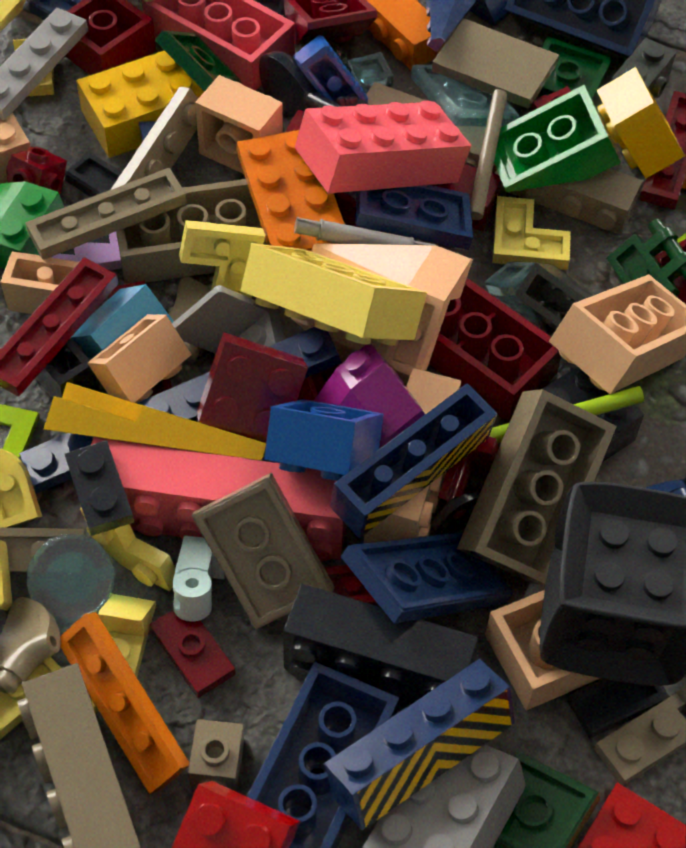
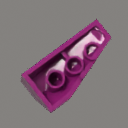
[270,343,425,463]

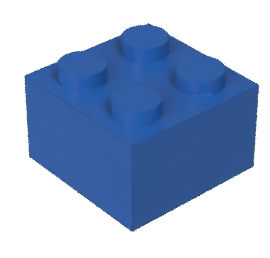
[264,399,384,481]

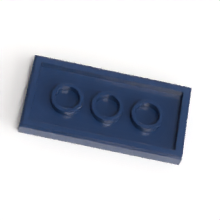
[341,532,514,623]

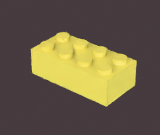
[240,243,427,346]

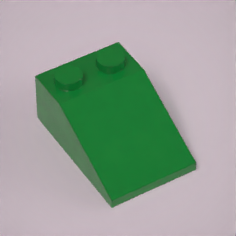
[494,85,621,192]
[0,182,64,269]

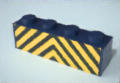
[330,383,498,538]
[324,659,515,830]

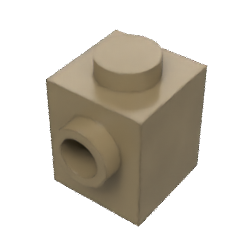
[188,719,244,792]

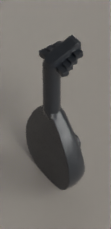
[259,51,368,117]

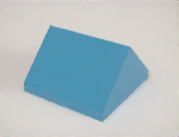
[70,284,174,360]

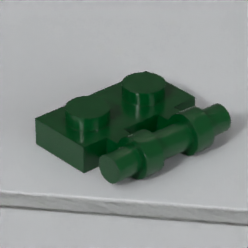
[606,219,686,296]

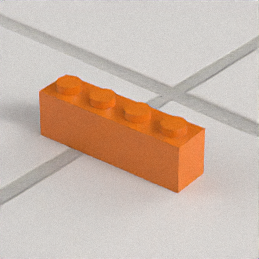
[367,0,445,71]

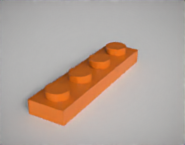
[60,612,190,794]

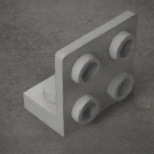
[172,285,285,354]

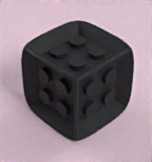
[540,482,686,686]

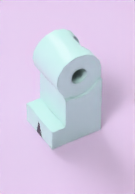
[173,535,225,621]

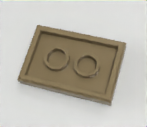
[432,18,559,109]
[192,472,335,629]

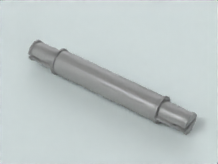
[294,217,436,245]

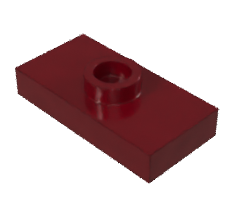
[149,610,236,698]

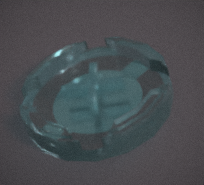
[26,534,116,622]

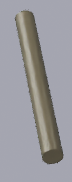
[470,89,507,220]

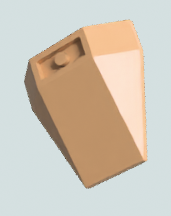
[291,243,473,386]

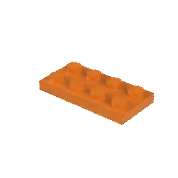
[236,130,345,251]

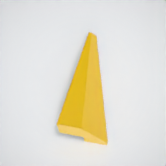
[44,382,266,461]

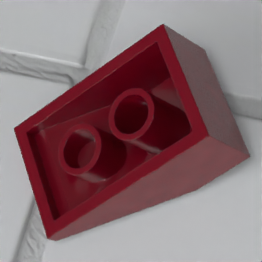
[284,0,378,48]

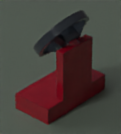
[432,437,500,535]

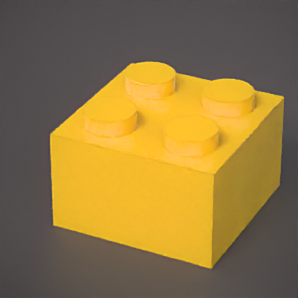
[597,67,685,178]

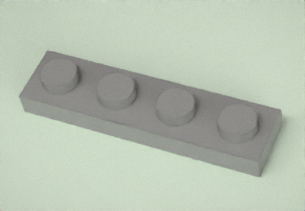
[0,8,88,121]

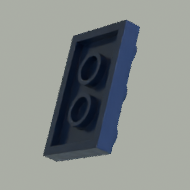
[356,185,473,250]

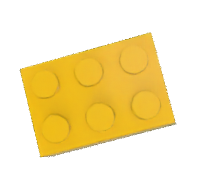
[76,51,204,158]

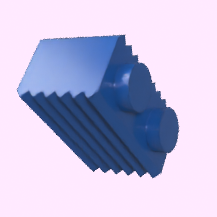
[293,36,368,103]

